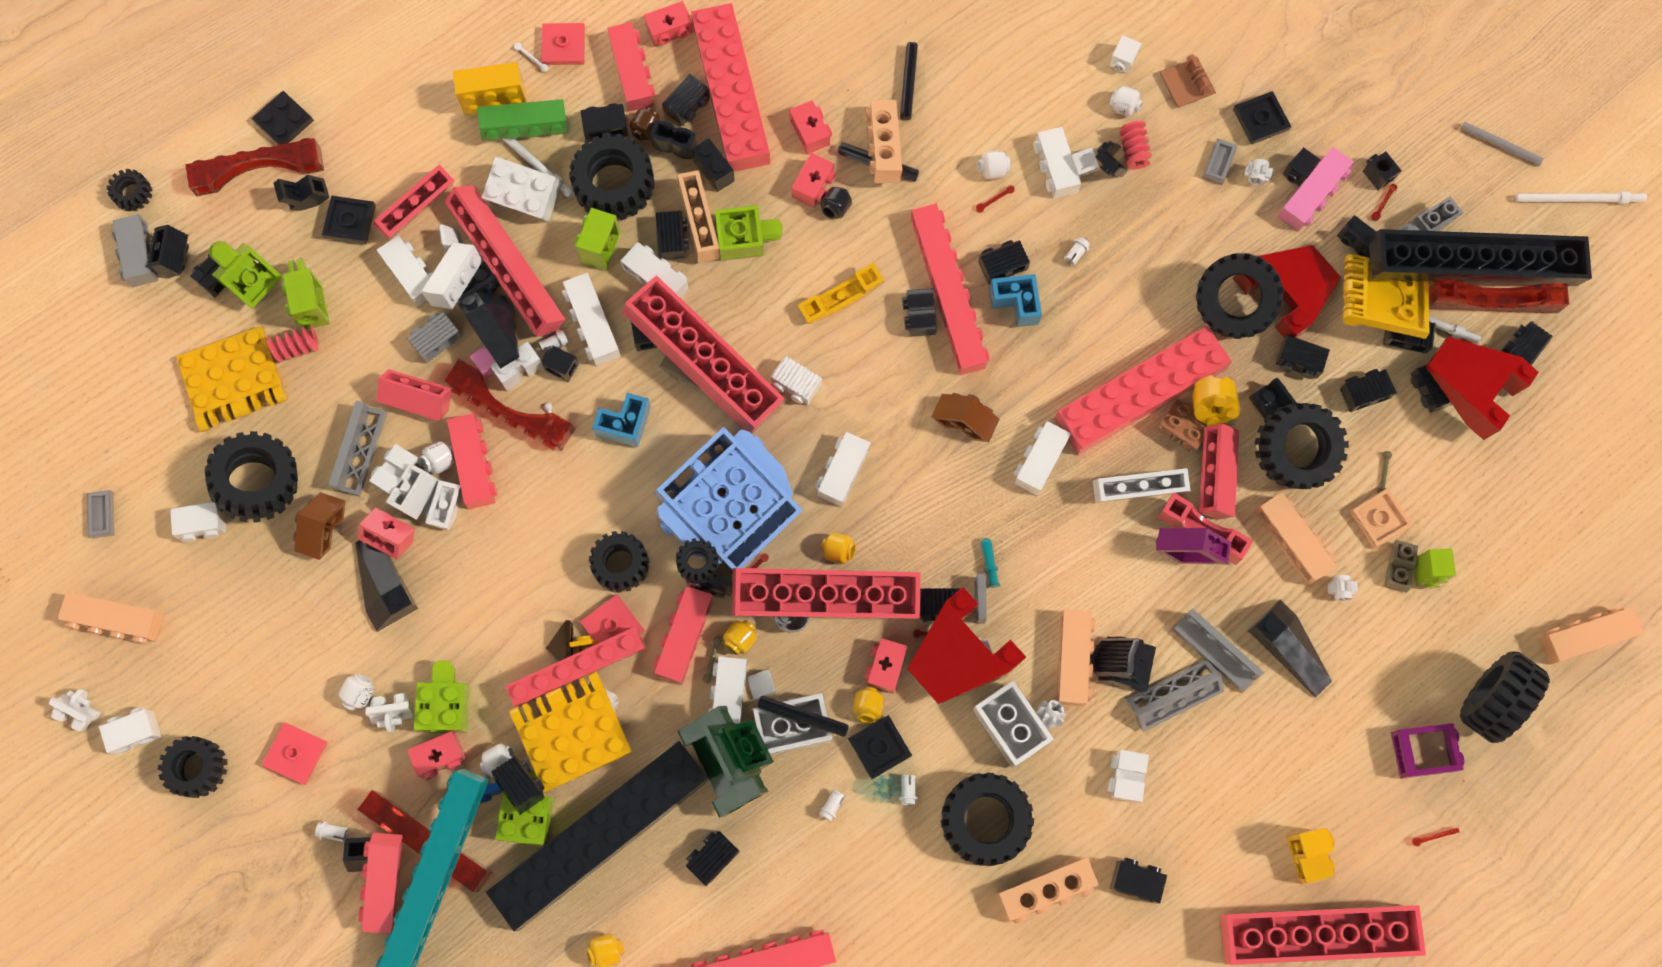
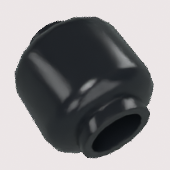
[820,187,852,219]

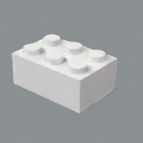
[482,156,562,222]
[972,681,1054,768]
[753,693,832,756]

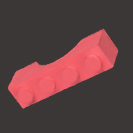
[1157,493,1253,565]

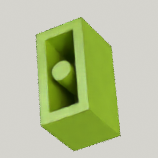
[1414,548,1456,589]

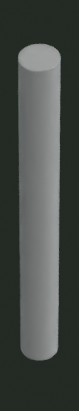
[1461,122,1544,166]

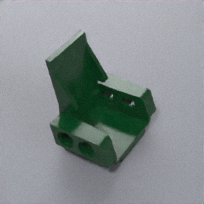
[677,706,774,818]

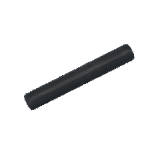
[900,42,918,120]
[838,142,919,182]
[757,696,849,737]

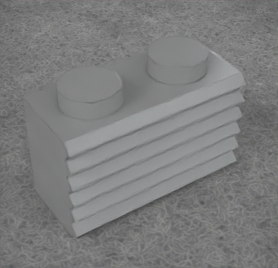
[407,311,462,363]

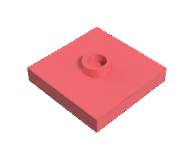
[541,23,585,65]
[580,594,645,643]
[262,722,328,785]

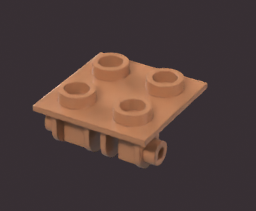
[1160,54,1216,108]
[1157,399,1207,453]

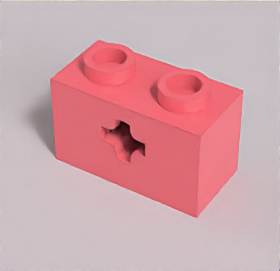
[644,1,693,46]
[789,100,832,155]
[791,153,836,208]
[358,508,415,560]
[864,638,908,694]
[407,731,466,780]

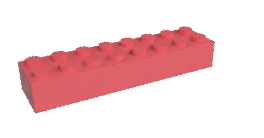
[691,3,770,172]
[623,275,785,434]
[1054,326,1232,455]
[732,568,921,619]
[1220,905,1426,965]

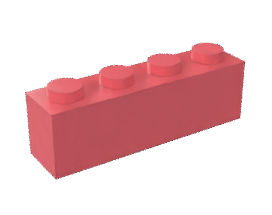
[607,22,656,112]
[373,164,454,241]
[447,413,498,509]
[1199,423,1239,520]
[653,586,714,685]
[358,833,403,934]

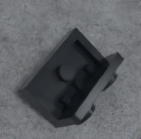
[1095,141,1128,177]

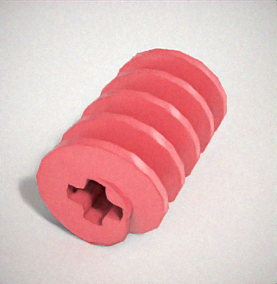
[1120,121,1152,170]
[267,324,319,363]

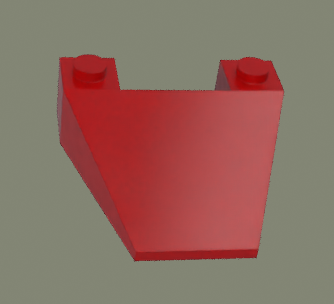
[1233,245,1341,338]
[1426,337,1539,440]
[907,587,1026,705]

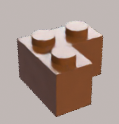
[931,393,1000,442]
[293,492,345,560]

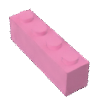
[1278,147,1354,232]

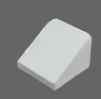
[439,224,462,252]
[747,669,776,700]

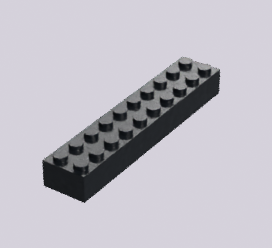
[1369,229,1592,286]
[486,741,710,932]

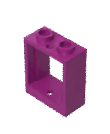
[1156,528,1231,564]
[1391,723,1465,779]

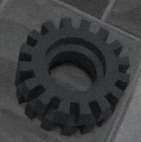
[107,169,153,212]
[676,538,719,584]

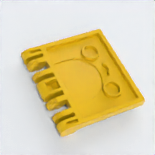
[1343,254,1429,339]
[176,326,288,432]
[509,670,633,793]

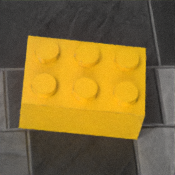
[453,62,527,115]

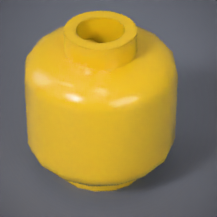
[821,532,856,564]
[723,620,757,655]
[852,687,884,724]
[586,933,624,967]

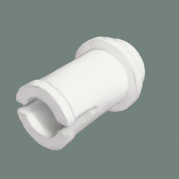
[1064,237,1090,266]
[539,330,568,354]
[899,775,918,806]
[819,789,846,822]
[315,821,348,843]

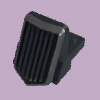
[1090,636,1156,692]

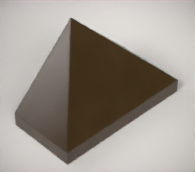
[546,620,573,661]

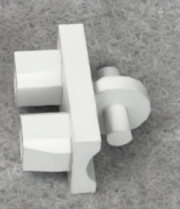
[49,689,101,731]
[365,693,414,733]

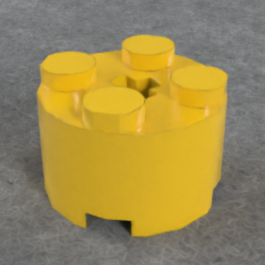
[1192,375,1240,426]

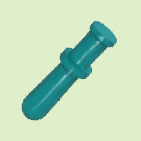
[981,538,1000,588]

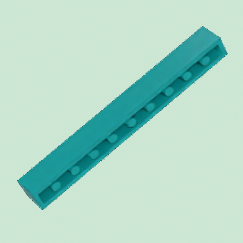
[375,769,489,967]

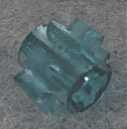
[873,775,901,804]

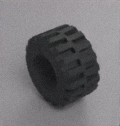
[589,531,649,593]
[158,736,228,798]

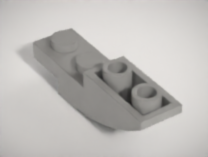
[1398,196,1463,231]

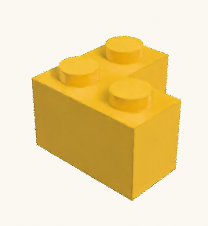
[1286,827,1335,884]

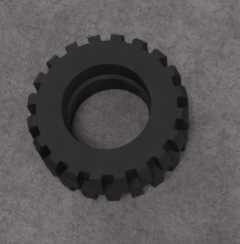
[569,134,655,221]
[1196,253,1284,339]
[1255,403,1349,489]
[204,431,298,523]
[1460,651,1550,743]
[941,772,1034,866]

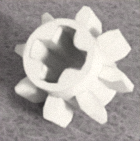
[1244,159,1273,186]
[1327,575,1358,601]
[1036,700,1066,729]

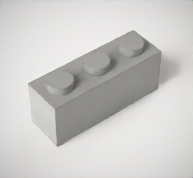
[112,214,158,287]

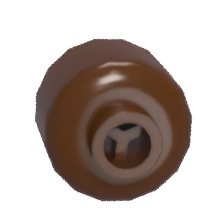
[630,107,660,140]

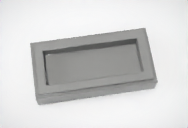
[1202,138,1237,185]
[87,490,114,538]
[974,574,987,624]

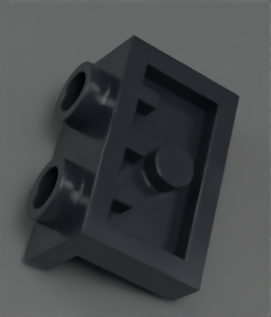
[1337,215,1377,258]
[458,263,501,302]
[1249,378,1297,419]

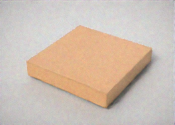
[1349,488,1413,549]

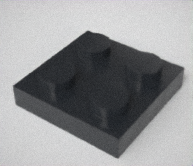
[251,91,314,149]
[1233,91,1292,145]
[321,195,376,245]
[685,574,732,598]
[848,715,912,780]

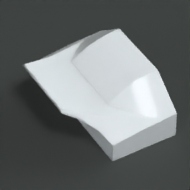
[422,480,462,530]

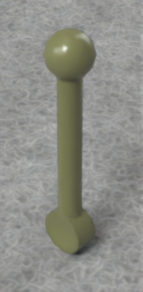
[1377,451,1392,493]
[703,636,722,683]

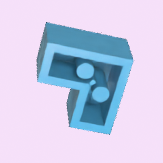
[989,274,1042,327]
[592,393,651,447]

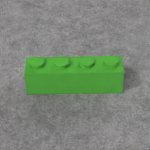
[477,99,567,141]

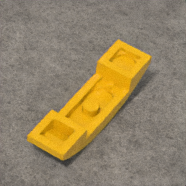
[797,262,884,324]

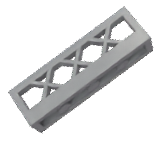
[328,401,387,496]
[1172,609,1264,693]
[1126,659,1225,732]

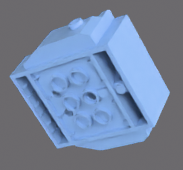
[654,427,803,574]

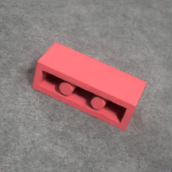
[377,369,451,421]

